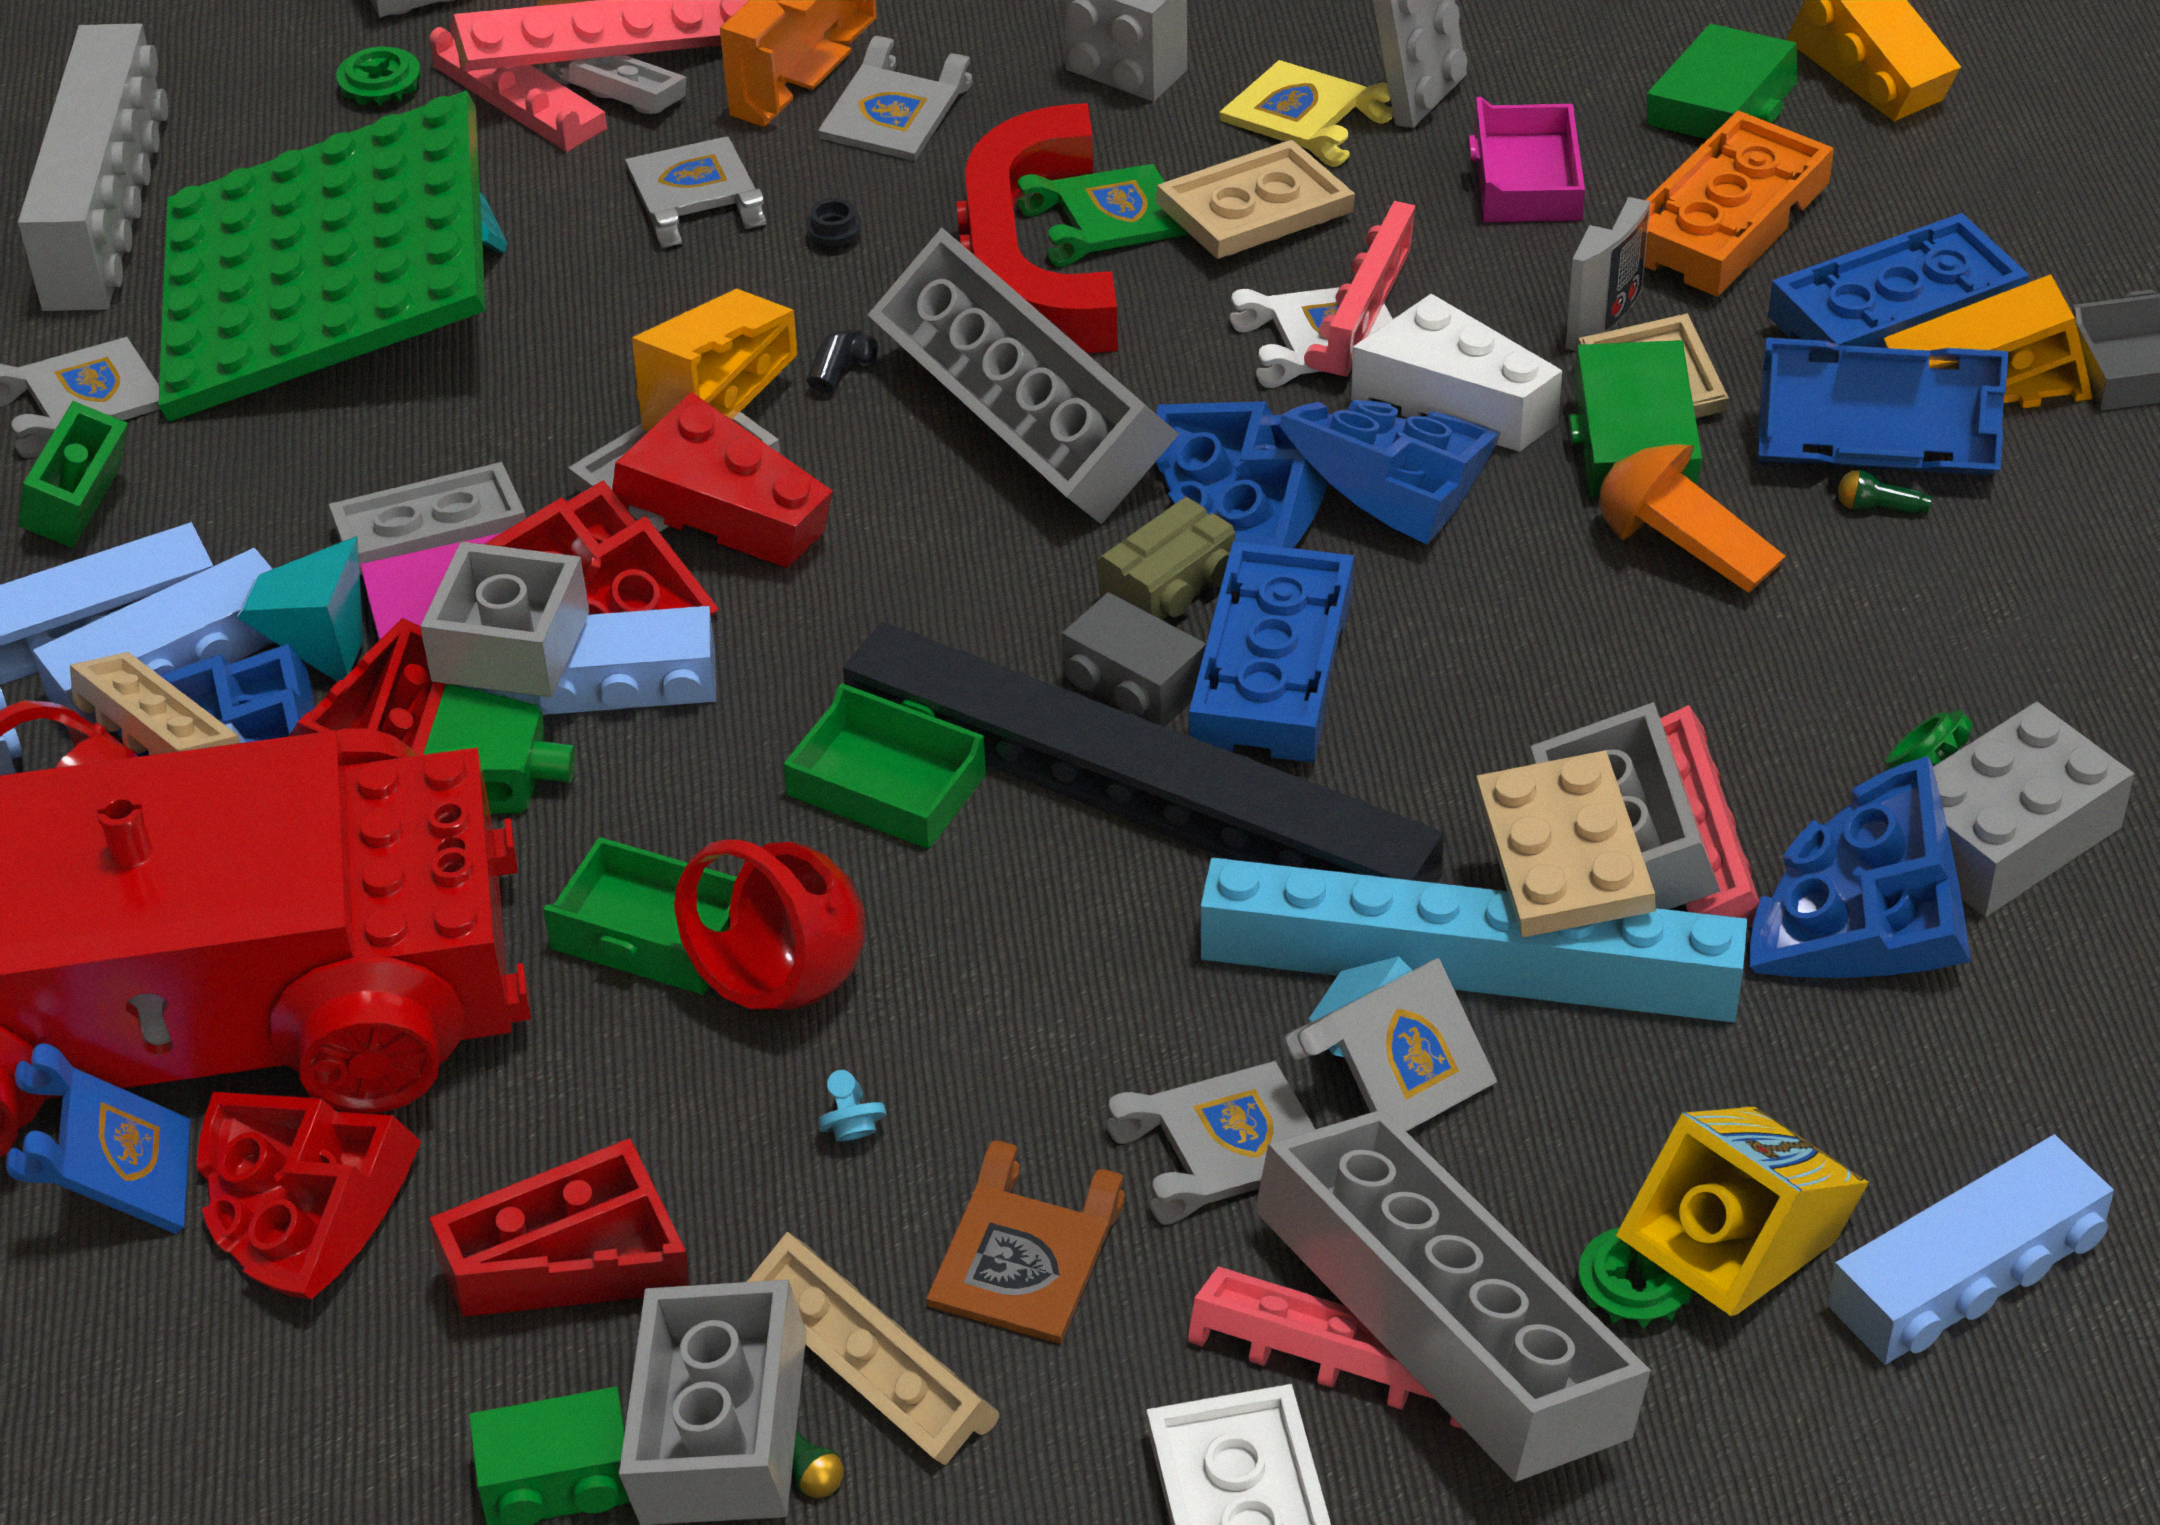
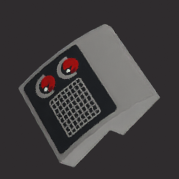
[1565,197,1650,351]

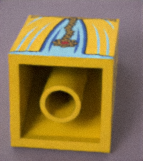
[1616,1106,1869,1316]

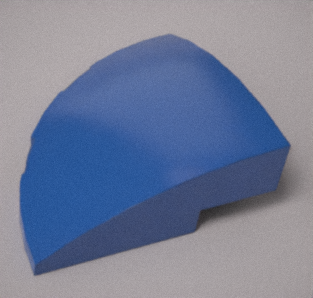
[1279,400,1501,544]
[1156,401,1329,548]
[117,644,315,757]
[1750,756,1971,978]

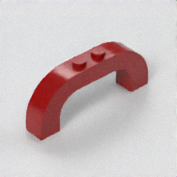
[956,103,1118,353]

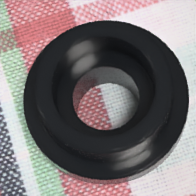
[806,198,861,248]

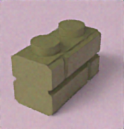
[1098,496,1235,620]

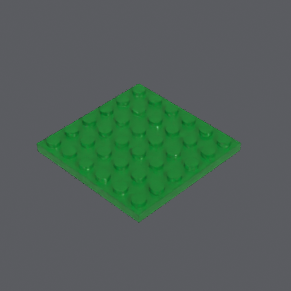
[158,90,486,422]

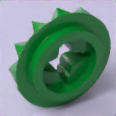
[336,46,422,106]
[1883,710,1973,772]
[1578,1227,1693,1330]

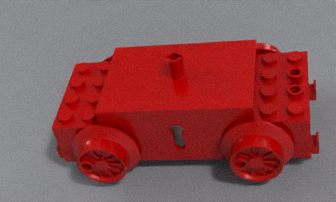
[0,728,531,1158]

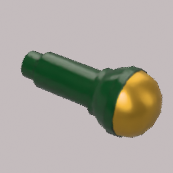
[1838,470,1932,514]
[792,1430,844,1498]

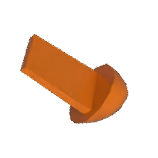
[1598,444,1785,593]

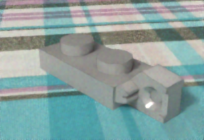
[545,55,687,114]

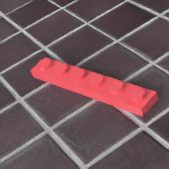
[450,0,749,71]

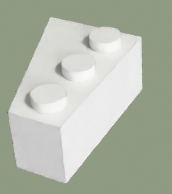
[1351,294,1562,452]

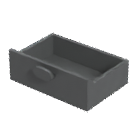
[2072,290,2160,411]

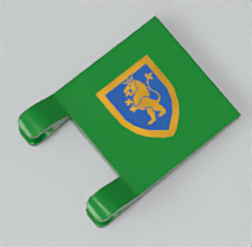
[1017,164,1190,267]

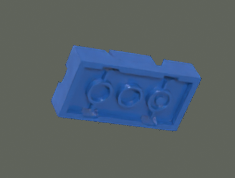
[1768,213,2029,363]
[1755,338,2008,476]
[1189,541,1354,763]

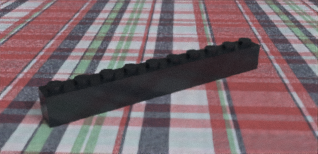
[843,621,1444,883]

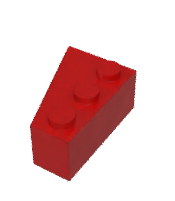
[612,392,833,568]
[288,618,446,756]
[429,1138,689,1317]

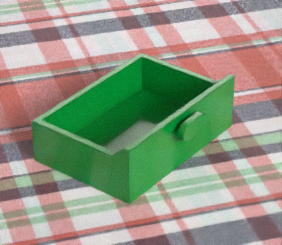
[1646,23,1797,139]
[1569,340,1702,497]
[783,683,986,849]
[543,837,737,995]

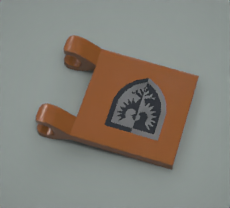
[926,1140,1125,1345]

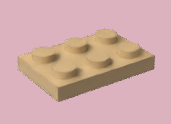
[1156,140,1355,259]
[1476,750,1656,938]

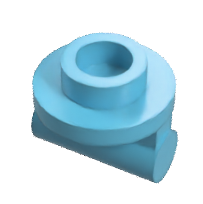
[817,1070,887,1141]

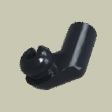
[807,330,878,392]

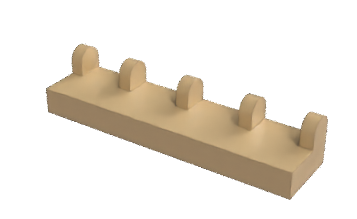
[70,652,239,755]
[747,1232,999,1466]

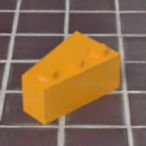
[1786,0,1961,122]
[1884,274,2093,408]
[631,288,798,431]

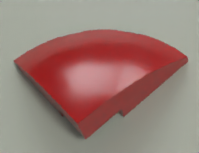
[484,480,719,617]
[197,1092,421,1300]

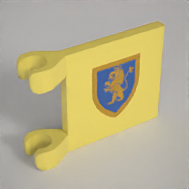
[1219,60,1394,167]

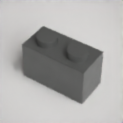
[1062,592,1206,727]

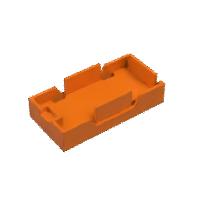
[720,0,877,127]
[1644,110,1834,297]

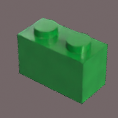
[18,401,128,549]
[469,1386,631,1525]

